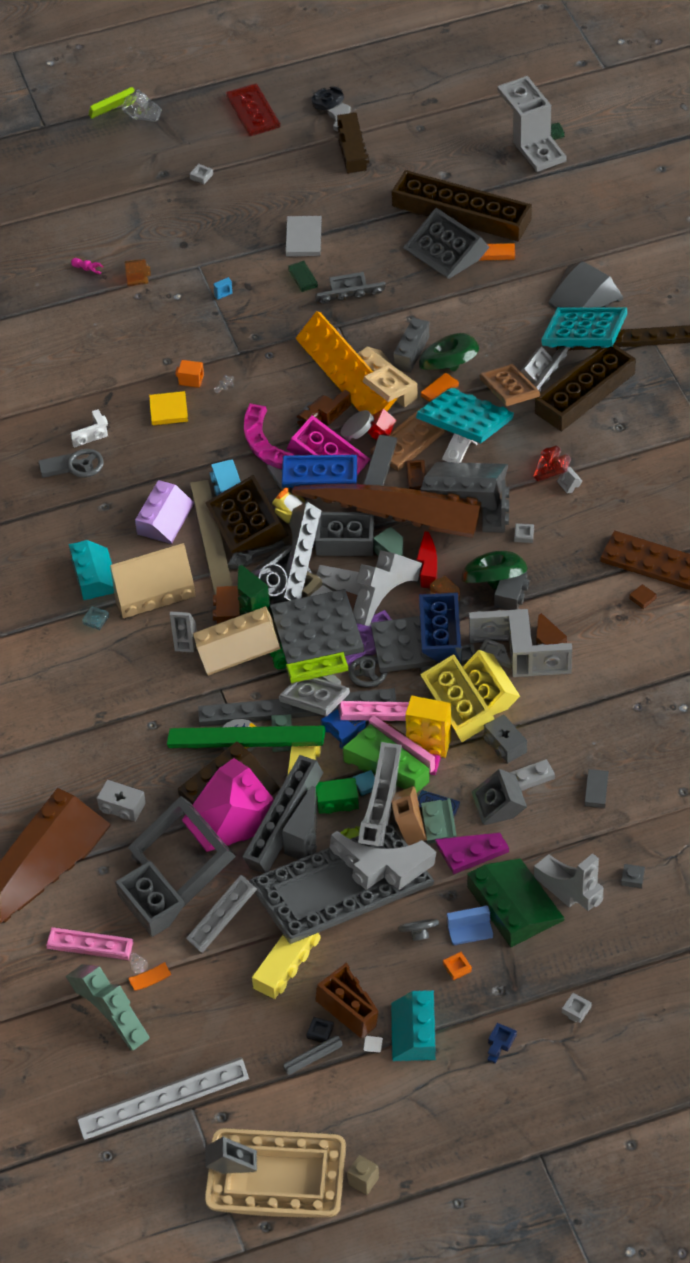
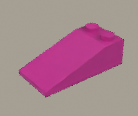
[286,415,370,475]

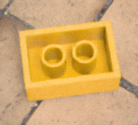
[405,696,451,758]

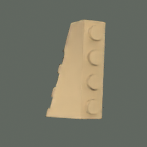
[357,347,418,408]

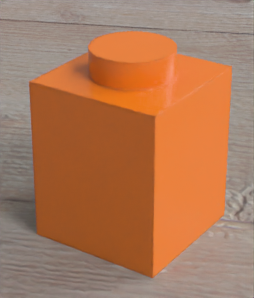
[176,360,204,388]

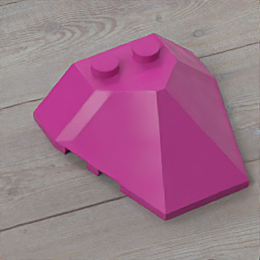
[182,758,274,852]

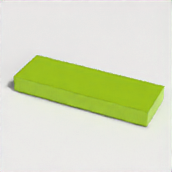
[89,87,135,119]
[286,652,348,683]

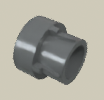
[253,563,288,597]

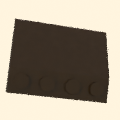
[206,474,288,553]
[178,742,280,805]

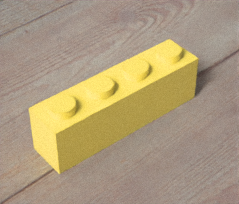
[252,933,321,999]

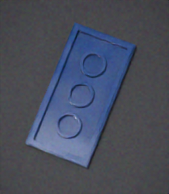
[282,455,357,488]

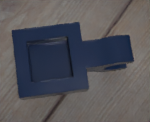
[487,1023,517,1063]

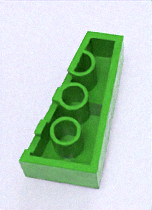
[343,724,429,793]

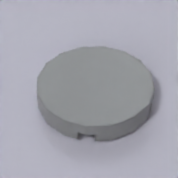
[341,410,374,441]

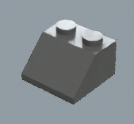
[471,769,527,825]

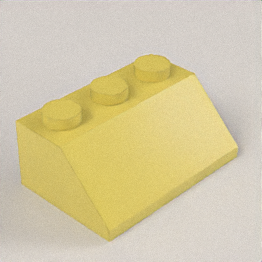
[463,650,520,715]

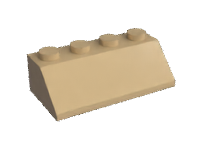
[193,606,281,676]

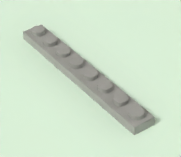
[77,1057,249,1140]

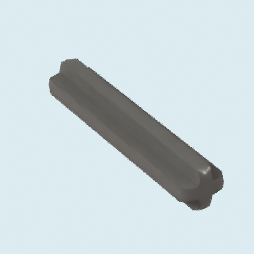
[283,1036,342,1075]

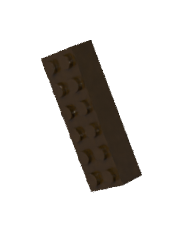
[535,344,636,432]

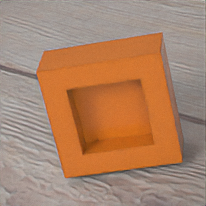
[443,952,472,981]

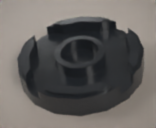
[311,86,344,110]

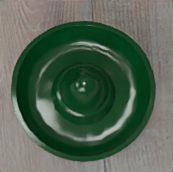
[419,333,479,372]
[462,551,528,589]

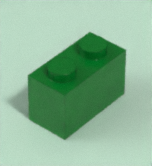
[316,778,359,814]

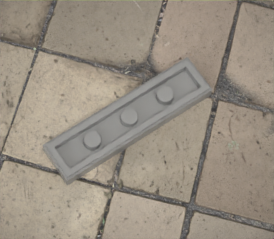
[186,875,257,953]

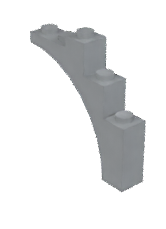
[358,742,402,846]

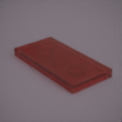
[226,83,281,137]

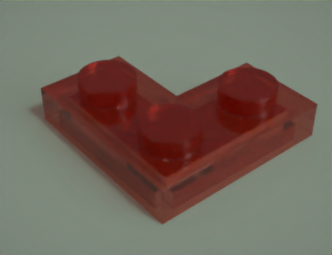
[533,445,571,481]

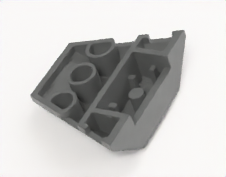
[549,261,623,309]

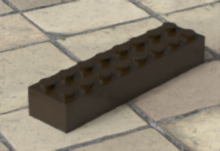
[391,170,532,242]

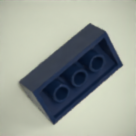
[419,593,462,664]

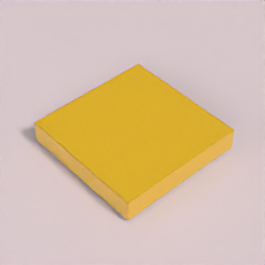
[149,391,188,425]

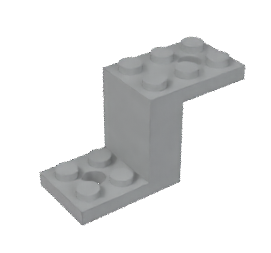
[498,76,567,172]
[469,609,572,677]

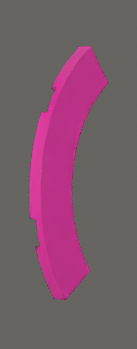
[244,404,294,469]

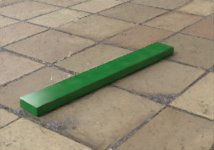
[167,726,325,748]

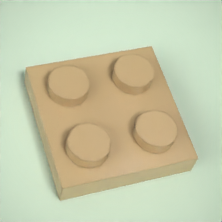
[363,365,415,402]

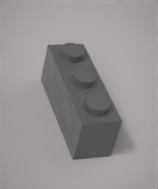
[394,317,430,373]

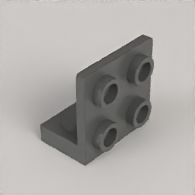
[482,480,509,532]

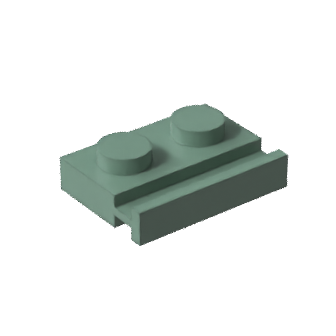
[421,798,457,844]

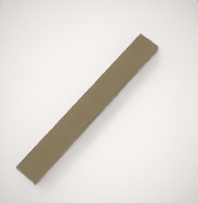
[190,480,232,595]

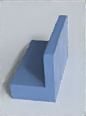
[447,906,493,945]

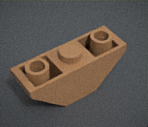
[392,786,427,846]

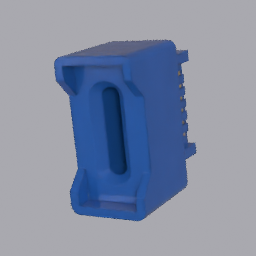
[321,709,366,749]

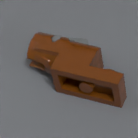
[296,390,351,427]

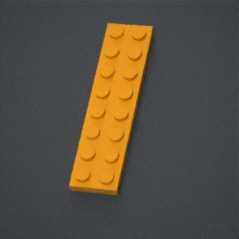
[295,311,397,415]

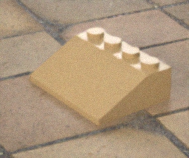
[110,543,195,618]

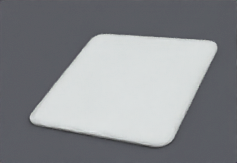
[364,1036,383,1052]

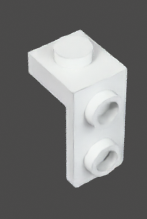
[71,409,108,447]
[442,433,478,463]

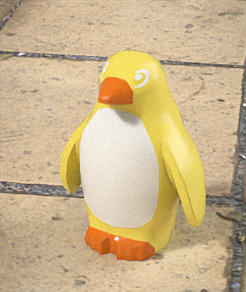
[272,488,305,523]

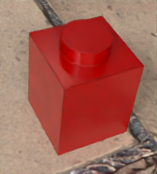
[367,409,396,441]

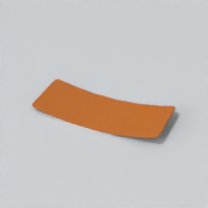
[129,962,171,991]

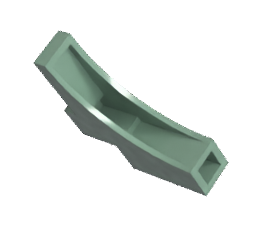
[66,964,150,1051]

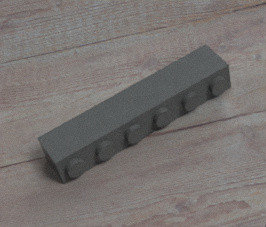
[243,755,323,874]

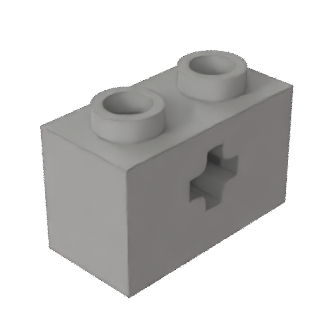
[97,780,146,822]

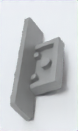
[520,346,570,391]

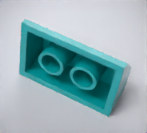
[69,540,114,601]
[391,990,436,1061]

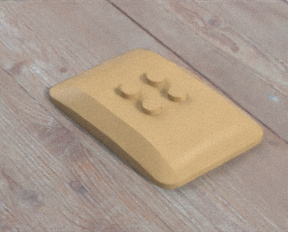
[205,1128,346,1217]

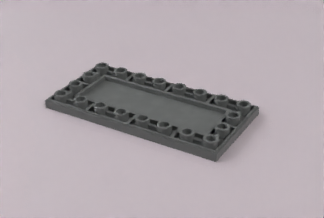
[249,823,434,944]

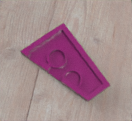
[435,832,509,875]

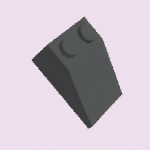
[282,785,317,860]

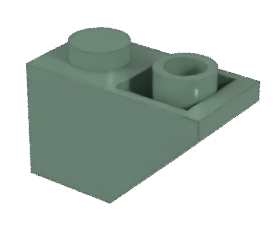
[373,526,403,556]

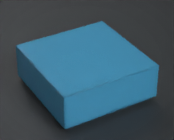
[213,277,233,300]

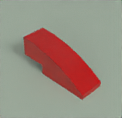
[417,531,438,589]

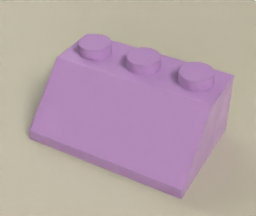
[135,480,194,544]

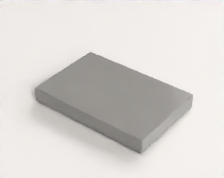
[286,216,322,257]
[279,678,350,716]

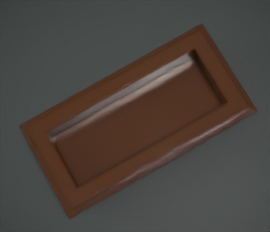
[406,460,426,490]

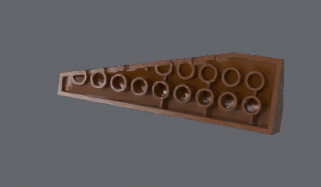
[292,484,482,538]
[0,788,110,924]

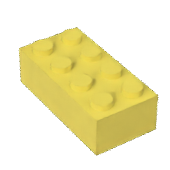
[420,654,494,742]

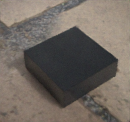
[306,1017,334,1042]

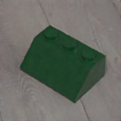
[237,565,271,616]

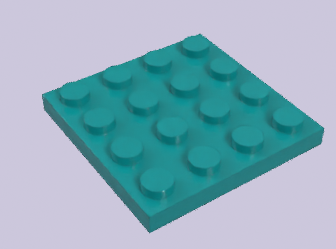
[541,307,627,348]
[416,388,514,444]

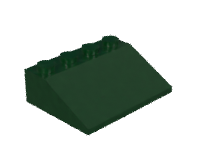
[467,858,565,947]

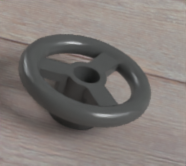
[67,449,104,478]
[348,656,387,688]
[398,919,439,941]

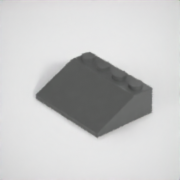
[403,208,489,279]
[421,462,508,508]

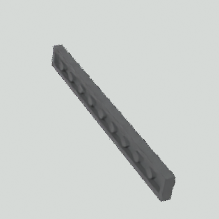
[198,688,396,727]

